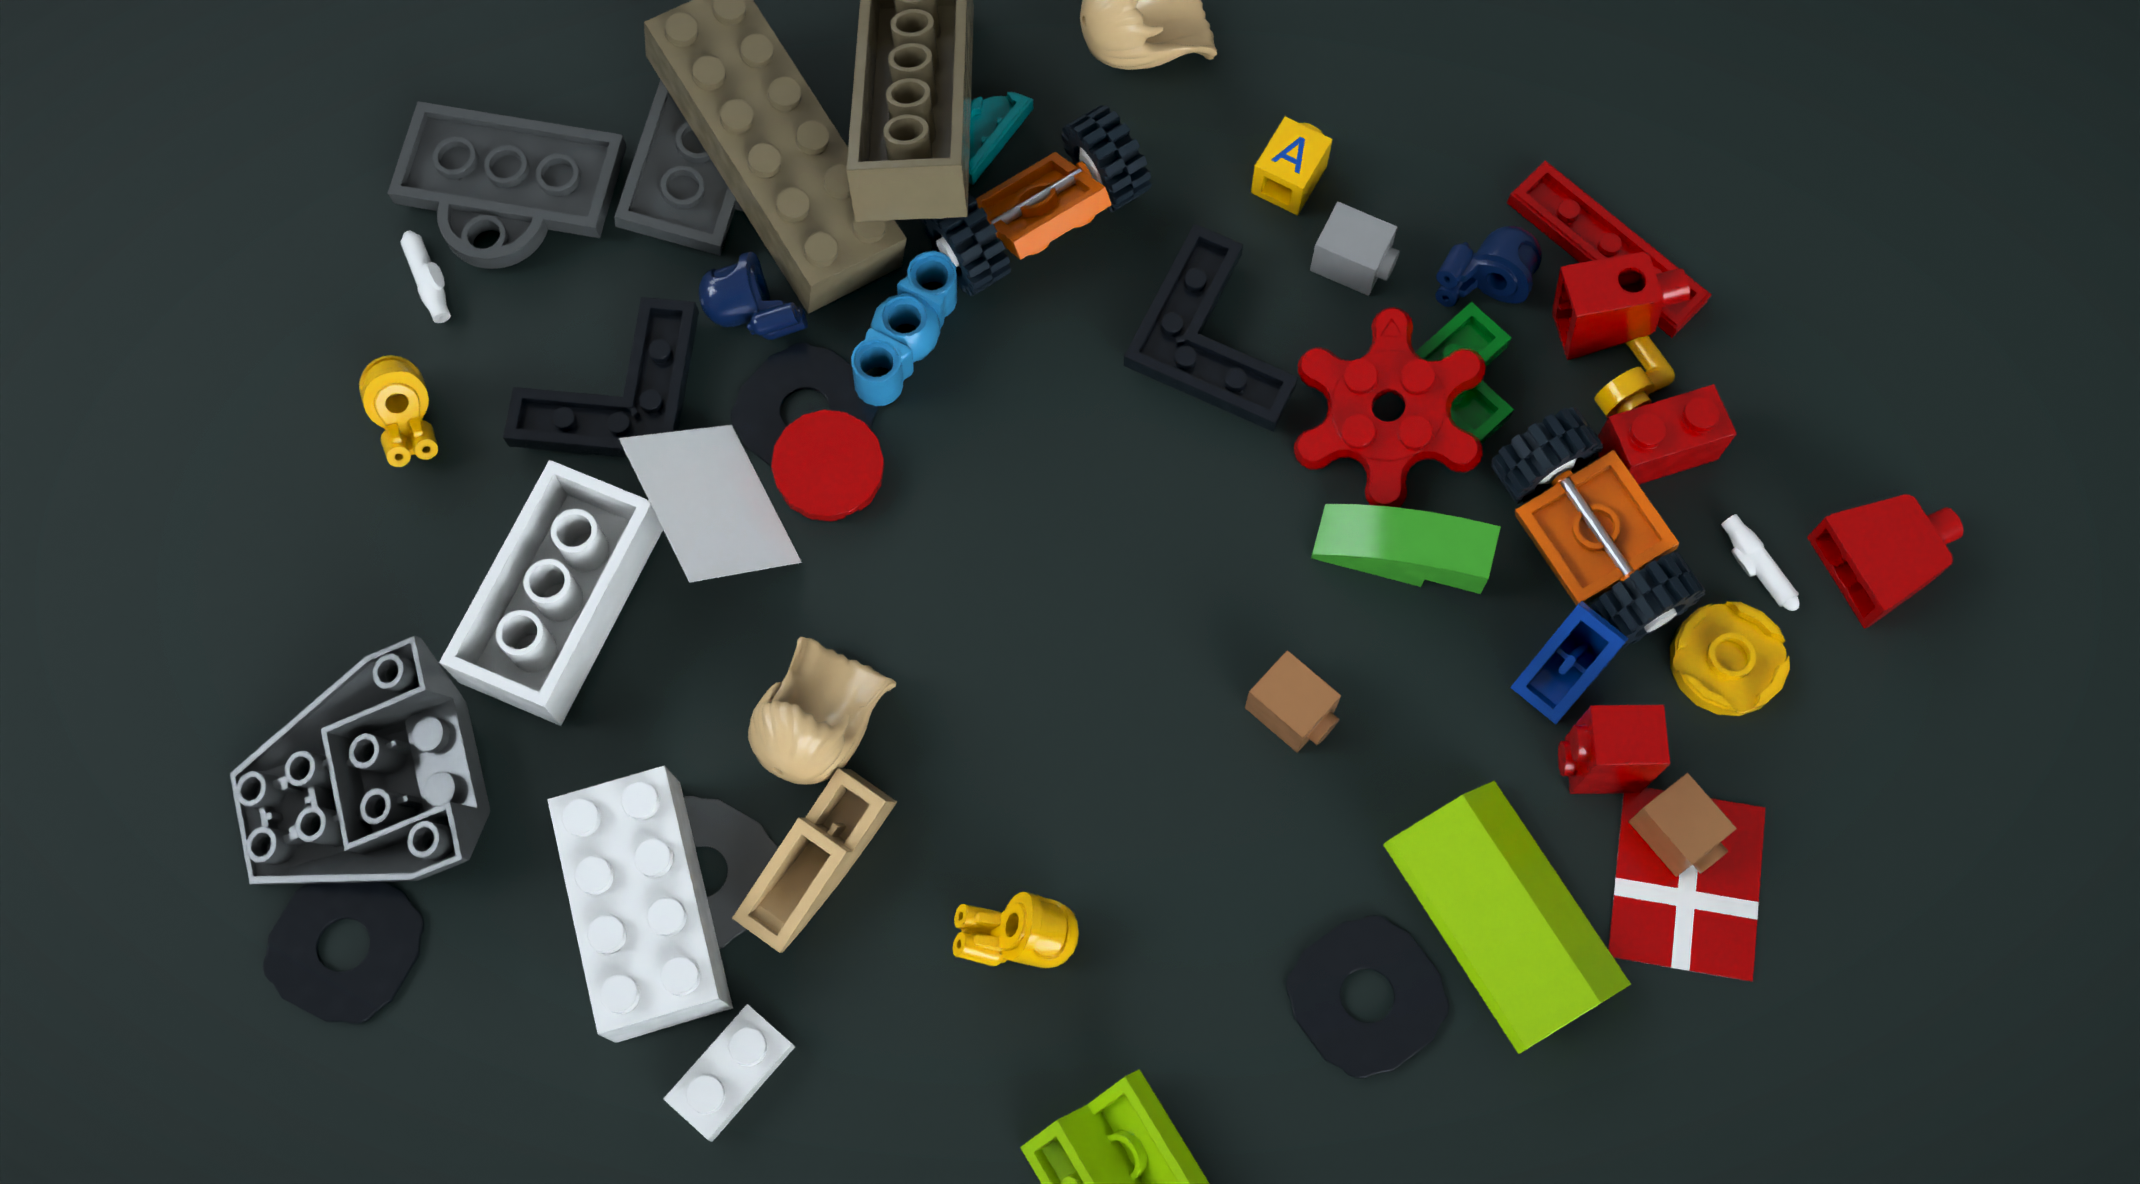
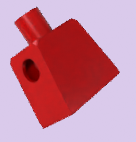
[1552,252,1690,360]
[1807,494,1964,629]

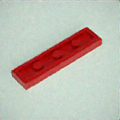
[1507,160,1712,338]

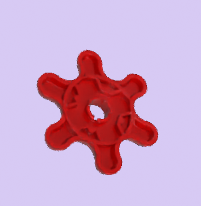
[1294,307,1486,508]

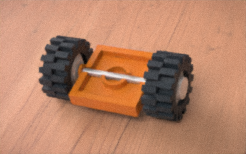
[921,105,1151,296]
[1490,407,1706,649]

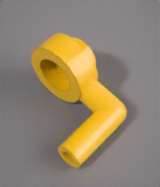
[1594,336,1675,418]

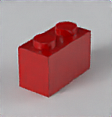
[1598,384,1737,485]
[1558,704,1670,794]

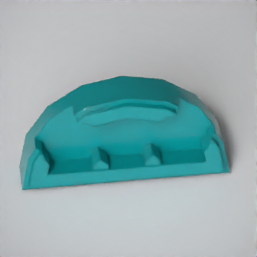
[969,92,1034,185]

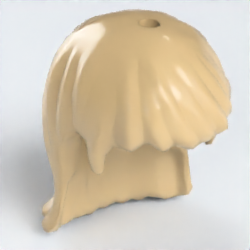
[1080,0,1217,70]
[748,637,896,785]

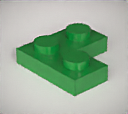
[1415,302,1514,444]

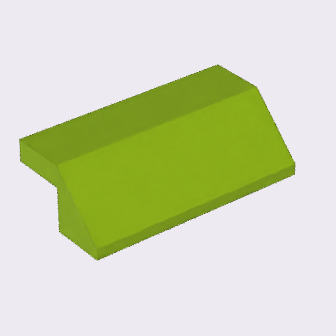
[1383,780,1631,1054]
[1020,1069,1210,1184]

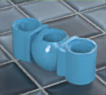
[851,251,957,406]

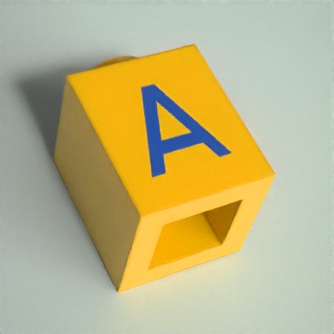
[1251,116,1333,216]

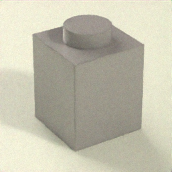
[1310,201,1400,296]

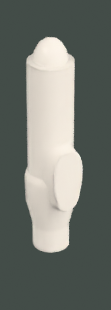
[400,230,451,323]
[1721,514,1800,611]

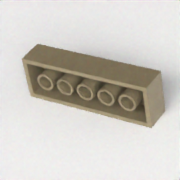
[644,0,907,314]
[846,0,974,222]

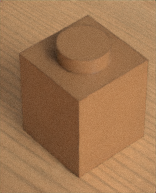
[1245,650,1341,753]
[1628,772,1737,877]

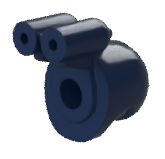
[1435,226,1542,307]
[699,251,808,340]

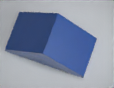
[1510,601,1629,725]

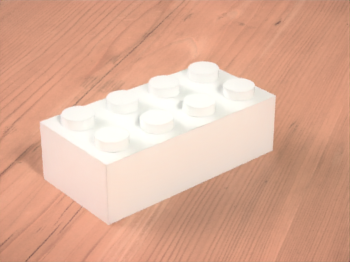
[439,460,663,726]
[547,765,733,1043]

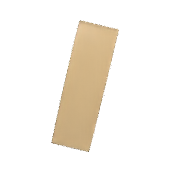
[732,768,897,953]

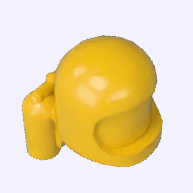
[359,355,438,467]
[953,892,1079,968]

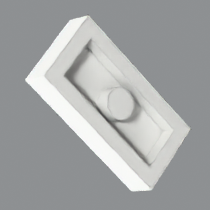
[663,1004,795,1142]

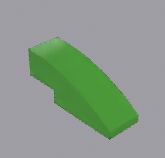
[1311,504,1501,594]

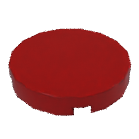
[771,409,884,522]

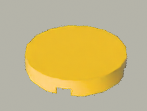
[1670,601,1790,716]

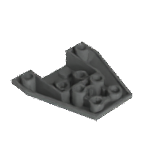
[230,636,491,885]

